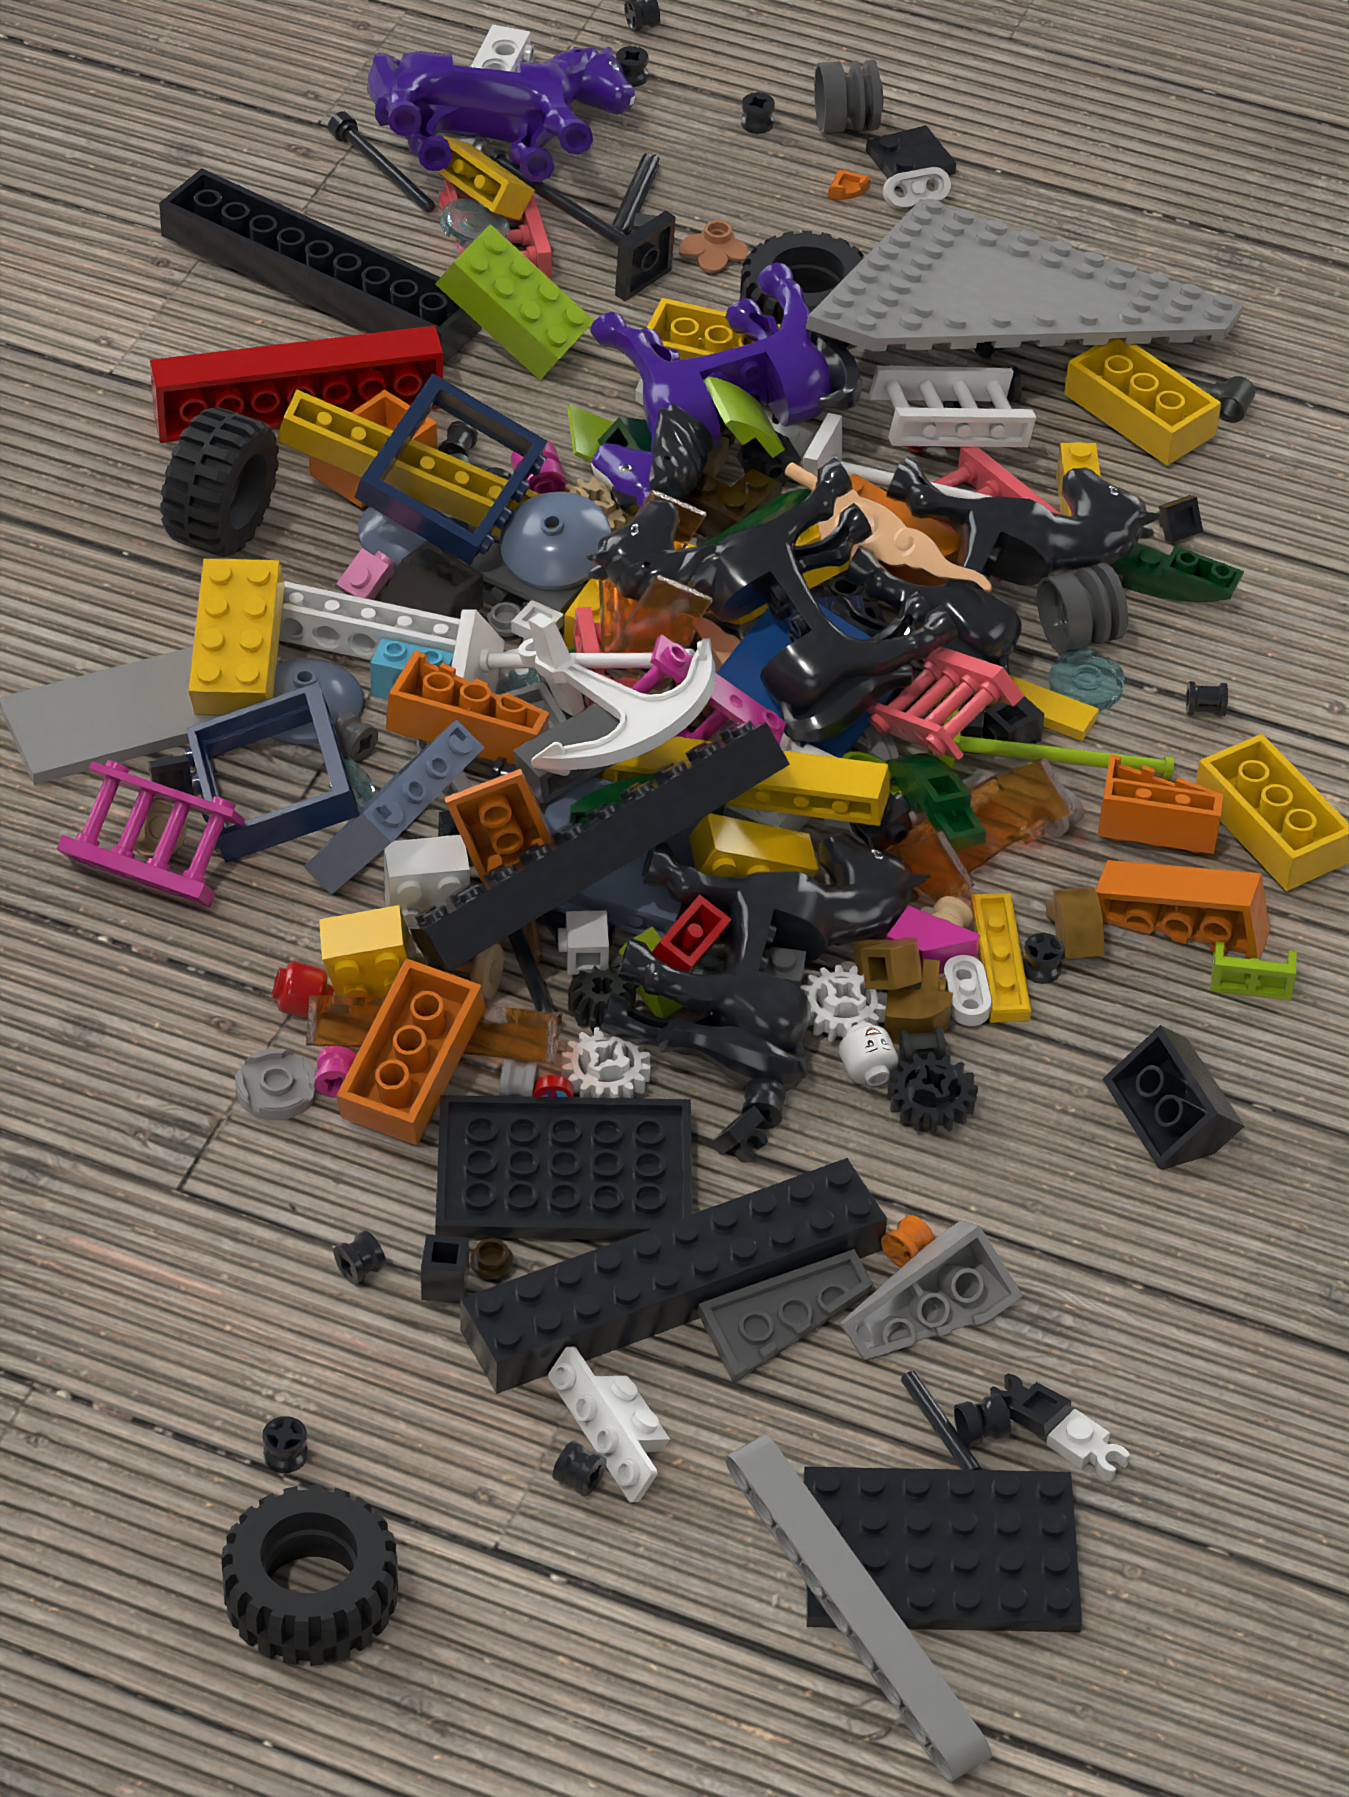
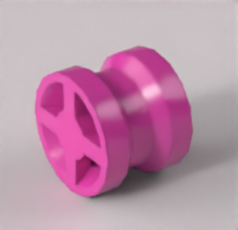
[315,1046,357,1098]

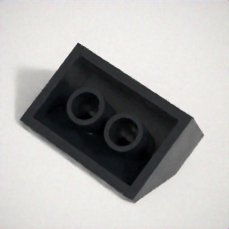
[1102,1025,1245,1170]

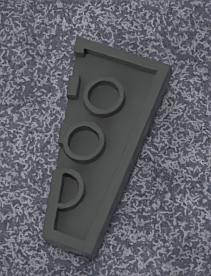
[697,1249,873,1384]

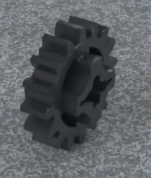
[887,1052,978,1133]

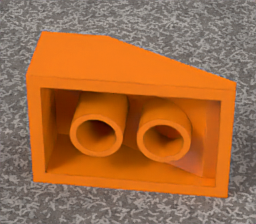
[444,769,553,882]

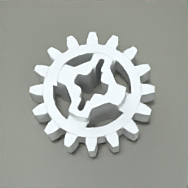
[801,965,887,1042]
[561,1027,651,1098]

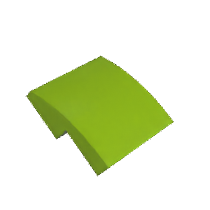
[703,377,785,458]

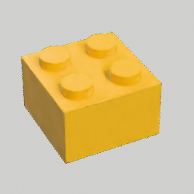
[319,905,417,1005]

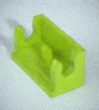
[1210,941,1297,1001]

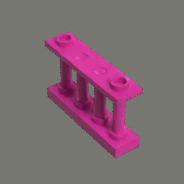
[615,635,786,745]
[56,760,245,908]

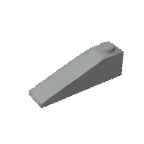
[840,1220,1023,1360]

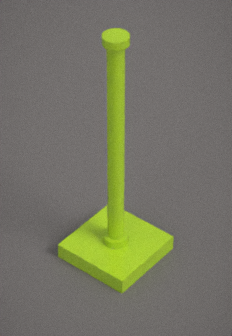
[927,688,1174,780]

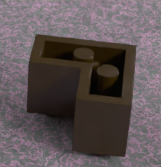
[678,468,782,538]

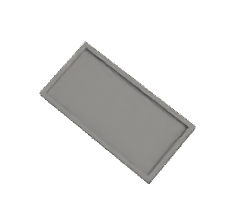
[0,647,223,785]

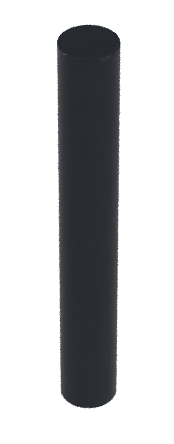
[901,1371,983,1470]

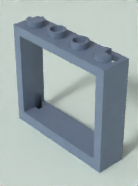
[303,719,484,895]

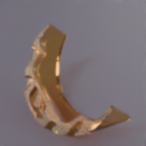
[306,995,562,1065]

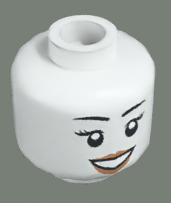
[839,1023,899,1086]

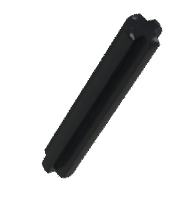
[612,153,660,236]

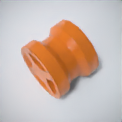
[881,1215,935,1268]

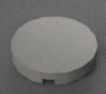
[235,1048,318,1120]

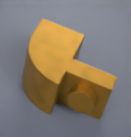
[1045,886,1105,959]
[853,937,922,990]
[884,959,953,1045]

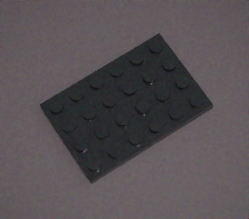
[435,1095,692,1239]
[803,1466,1082,1633]

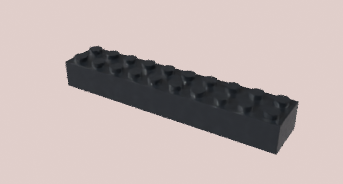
[159,168,482,364]
[408,720,790,972]
[460,1158,887,1394]

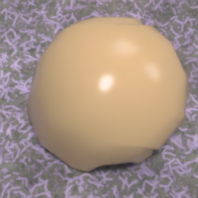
[126,799,187,858]

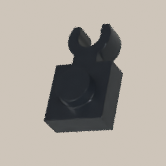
[990,1373,1072,1438]

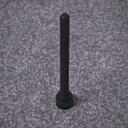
[327,111,435,213]

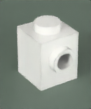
[558,910,609,975]

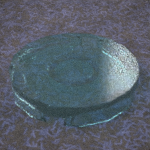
[440,199,510,248]
[1048,650,1125,711]

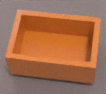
[309,390,438,508]

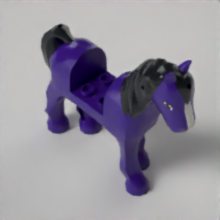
[590,263,862,517]

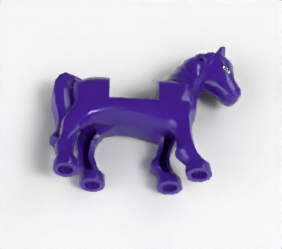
[367,47,635,182]

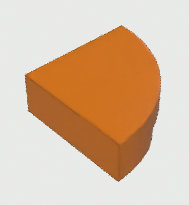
[828,169,871,200]

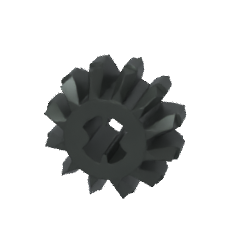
[568,965,636,1033]

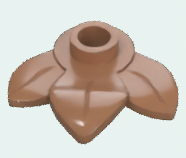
[679,220,748,273]

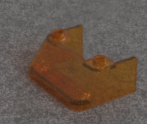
[599,489,712,653]
[885,757,1077,901]

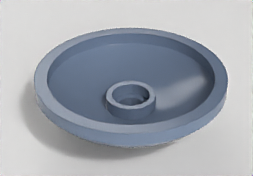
[500,492,611,590]
[358,504,469,571]
[271,658,363,745]

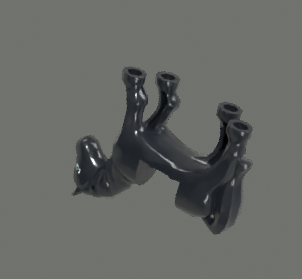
[830,456,1162,700]
[586,457,958,744]
[599,833,931,1091]

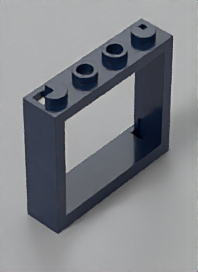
[354,374,548,566]
[185,682,360,863]

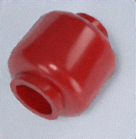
[271,961,334,1019]

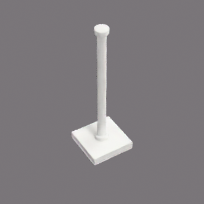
[803,413,994,499]
[451,610,695,694]

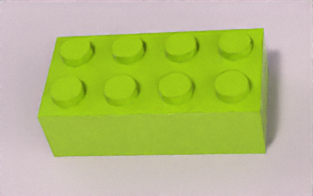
[436,224,594,380]

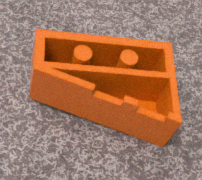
[1097,753,1223,854]

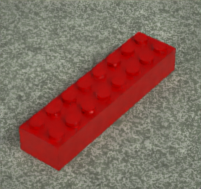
[150,326,443,443]

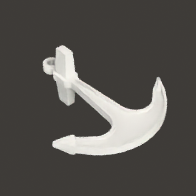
[518,612,715,776]

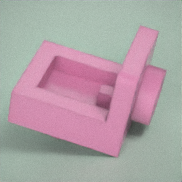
[336,548,402,600]

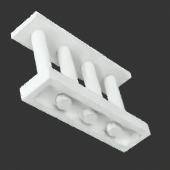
[869,366,1036,447]

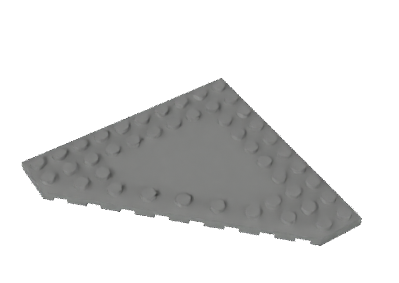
[806,199,1243,351]

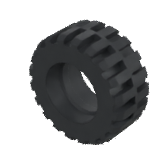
[740,230,865,348]
[160,407,279,557]
[221,1485,398,1666]

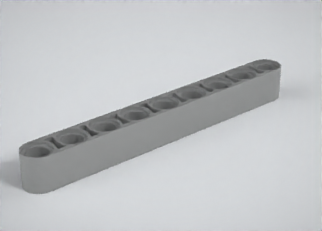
[725,1434,992,1782]

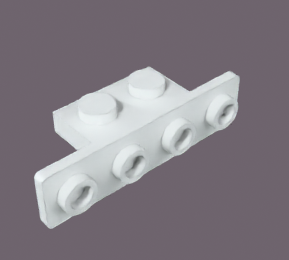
[548,1347,670,1502]

